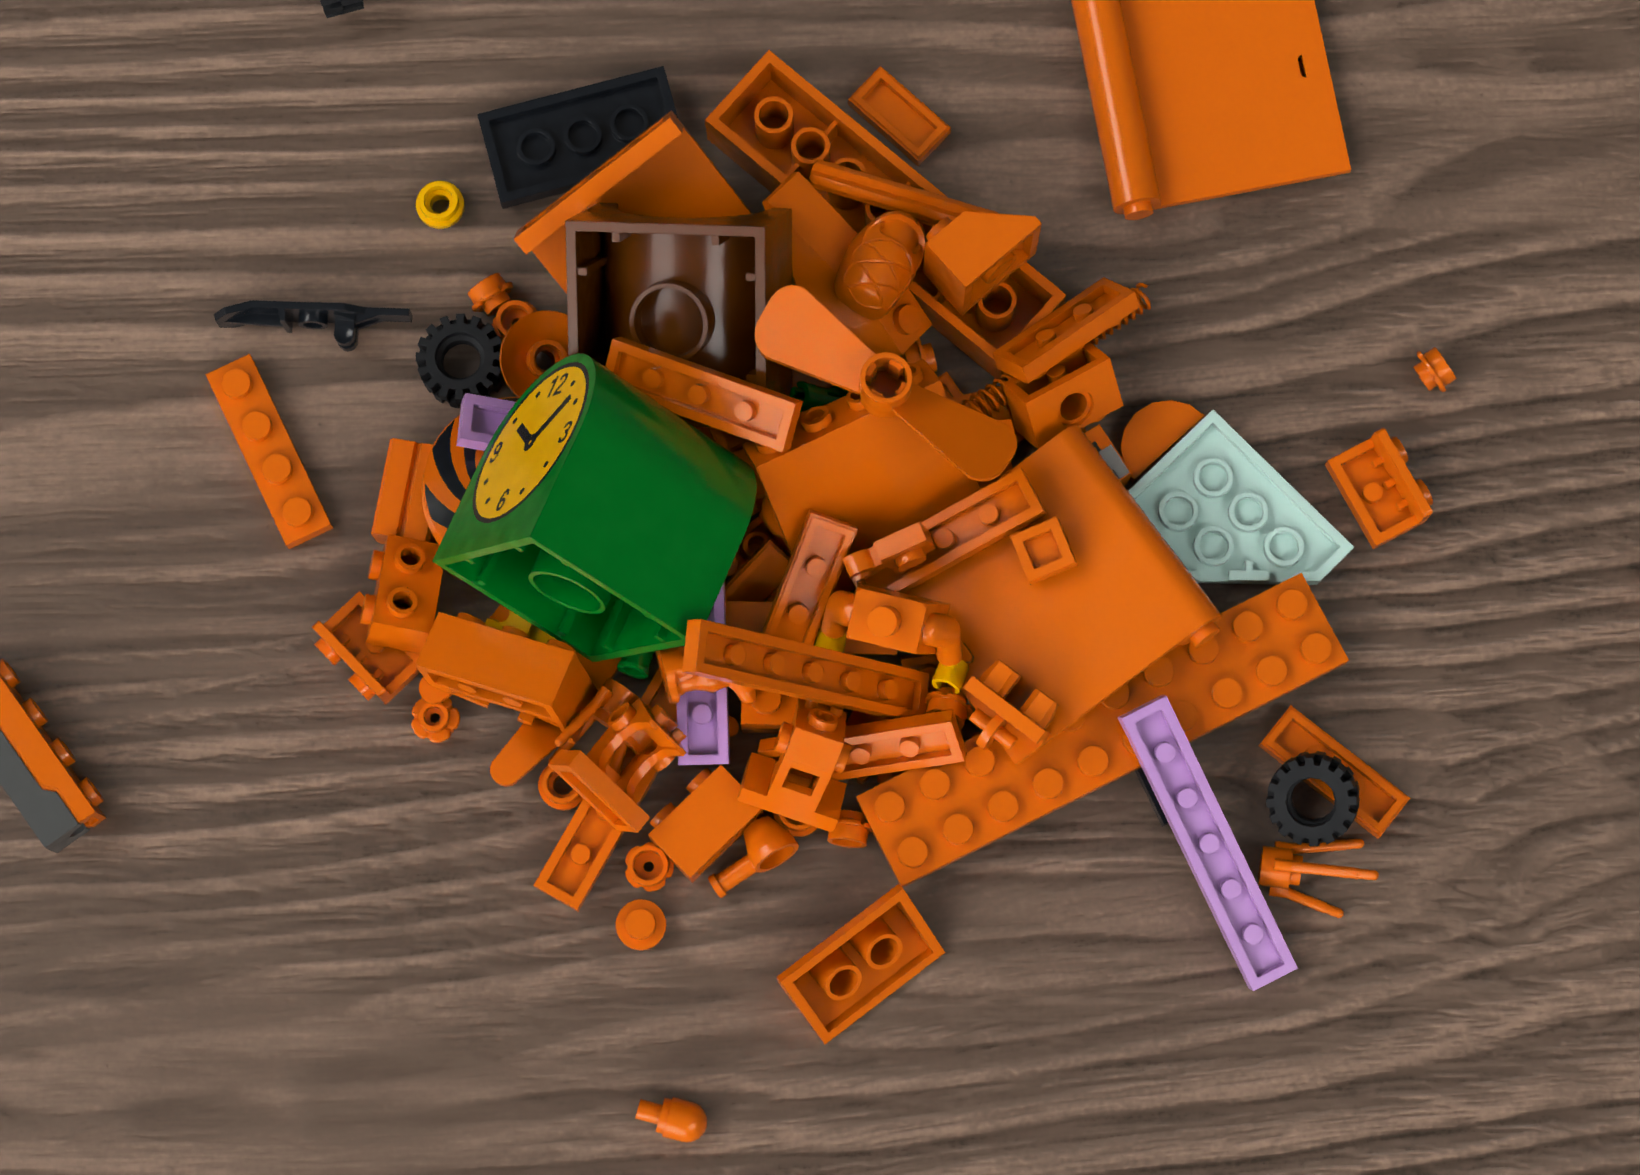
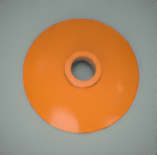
[499,310,568,397]

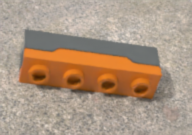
[0,658,106,853]

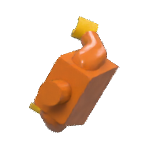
[814,582,969,694]

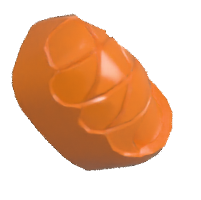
[834,210,926,320]

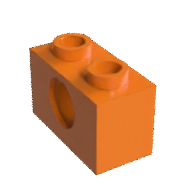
[1002,342,1124,449]

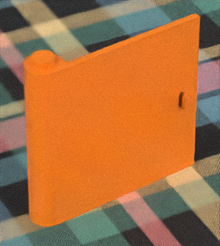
[1071,0,1351,220]
[905,425,1222,765]

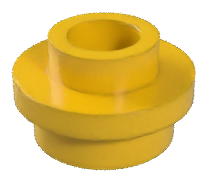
[416,181,465,229]

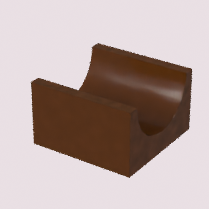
[565,203,792,427]

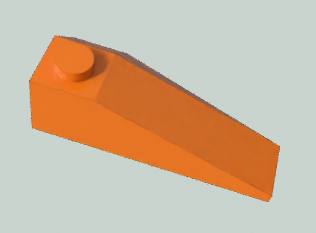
[762,171,933,356]

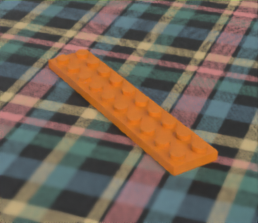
[856,573,1349,888]

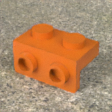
[1325,427,1433,550]
[312,591,420,705]

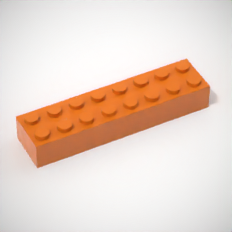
[705,50,1066,379]

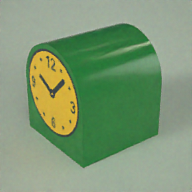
[432,353,757,662]

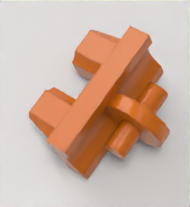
[963,659,1059,750]

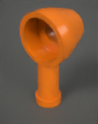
[708,816,799,898]

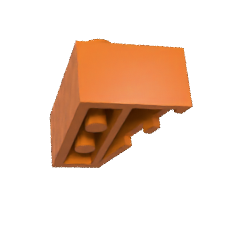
[415,612,598,744]

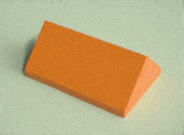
[777,884,946,1044]

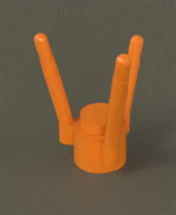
[548,678,639,774]
[1258,839,1379,918]

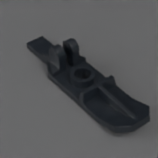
[214,300,413,352]

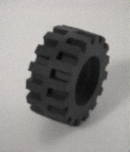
[1266,751,1360,846]

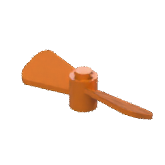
[755,285,1017,481]

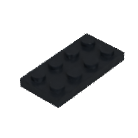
[477,66,678,209]

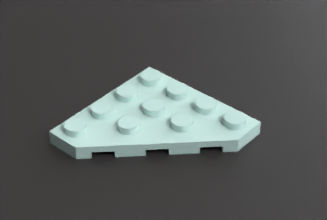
[1129,410,1354,585]

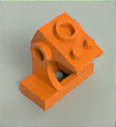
[548,698,687,833]
[737,698,852,833]

